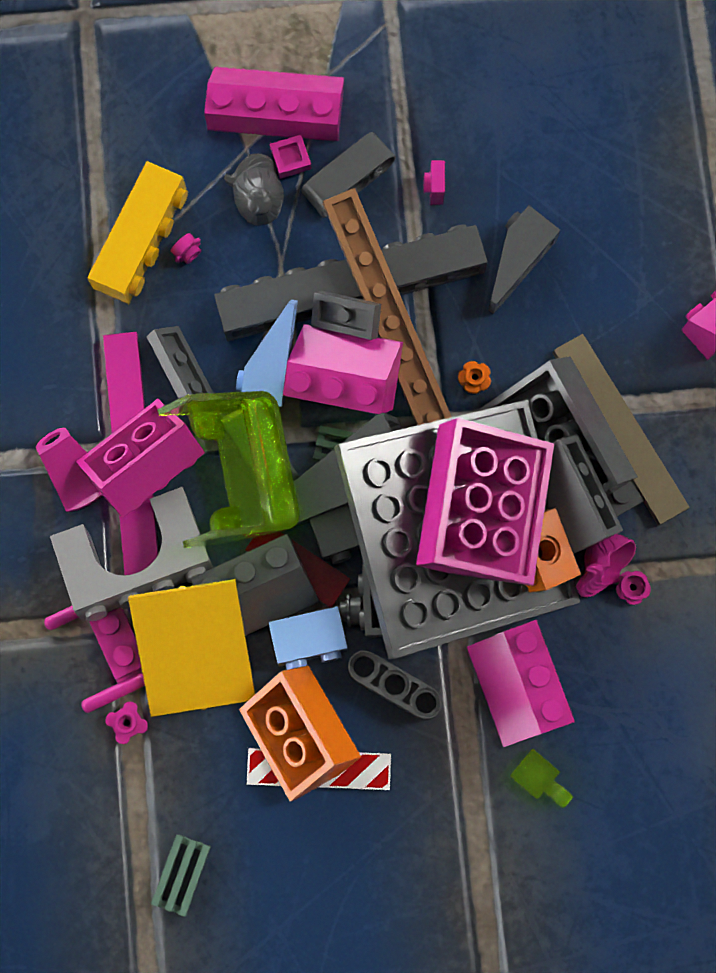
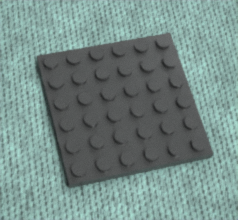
[334,399,580,659]

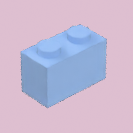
[269,606,347,670]

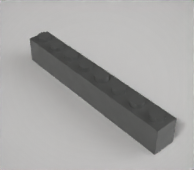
[214,224,488,342]

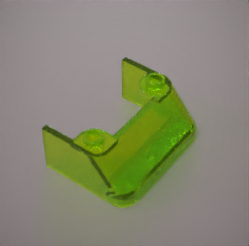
[158,391,300,548]

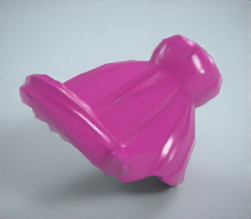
[576,534,636,598]

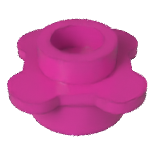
[105,702,148,744]

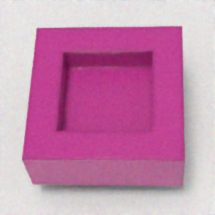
[270,135,311,179]
[423,160,445,205]

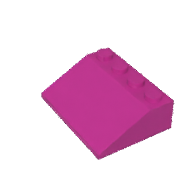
[416,418,554,586]

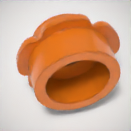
[458,361,491,394]

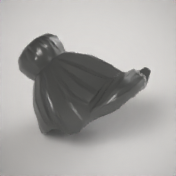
[224,153,284,226]

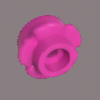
[171,233,202,264]
[616,571,651,605]

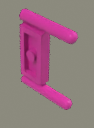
[44,606,145,713]

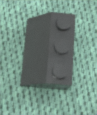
[191,534,320,636]

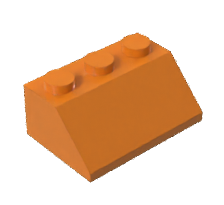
[239,666,361,801]

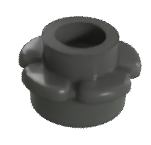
[340,594,363,628]

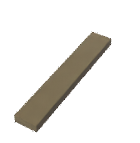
[553,334,690,526]

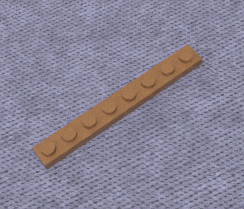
[322,188,452,426]

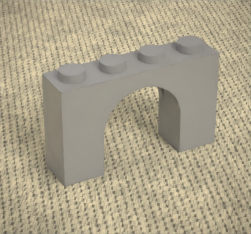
[50,487,213,622]

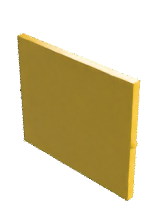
[128,579,255,717]

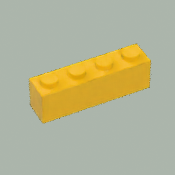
[87,161,188,304]

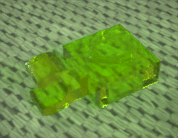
[509,748,574,808]

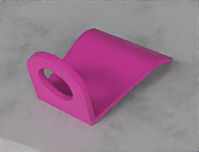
[36,428,103,512]

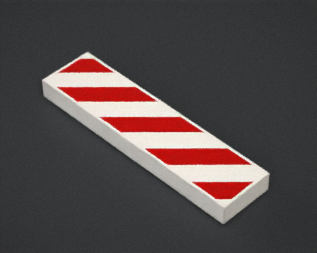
[247,748,391,790]

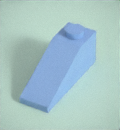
[236,299,298,407]

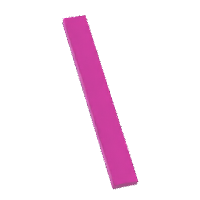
[103,332,159,575]

